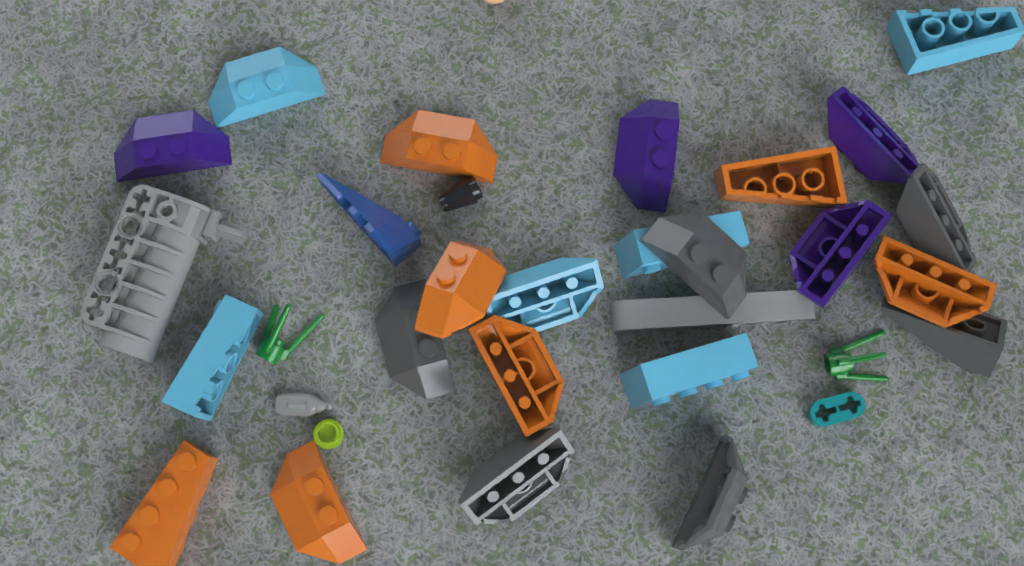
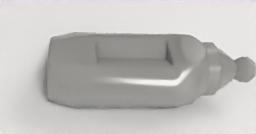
[275,393,333,417]

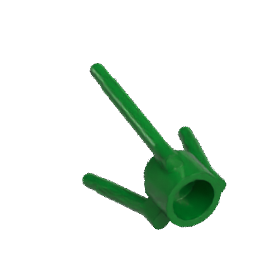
[255,303,325,365]
[824,330,889,382]

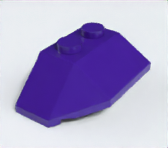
[827,86,919,183]
[613,99,680,213]
[114,110,232,182]
[788,199,892,309]

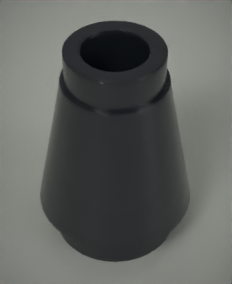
[438,177,483,212]

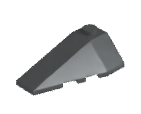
[880,297,1008,378]

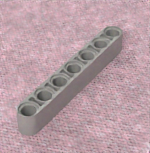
[610,290,816,334]

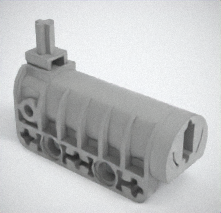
[81,184,247,363]

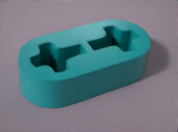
[807,392,866,427]

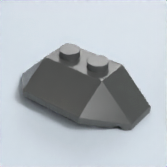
[895,163,977,272]
[639,213,747,319]
[375,279,456,400]
[458,427,575,526]
[671,435,748,551]

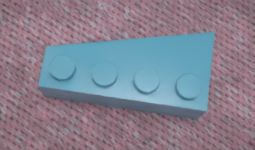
[886,7,1024,76]
[614,211,750,279]
[161,295,264,421]
[620,332,759,409]

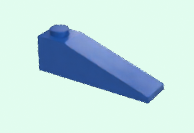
[316,172,422,267]

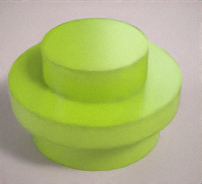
[313,419,344,450]

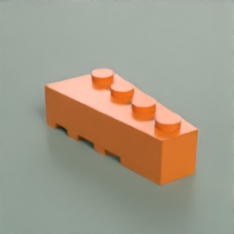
[713,146,847,208]
[110,440,218,566]

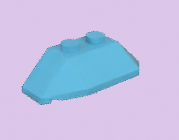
[208,46,326,128]
[486,258,604,332]

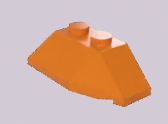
[380,110,498,184]
[873,235,997,328]
[415,241,507,339]
[468,315,564,437]
[270,440,368,564]

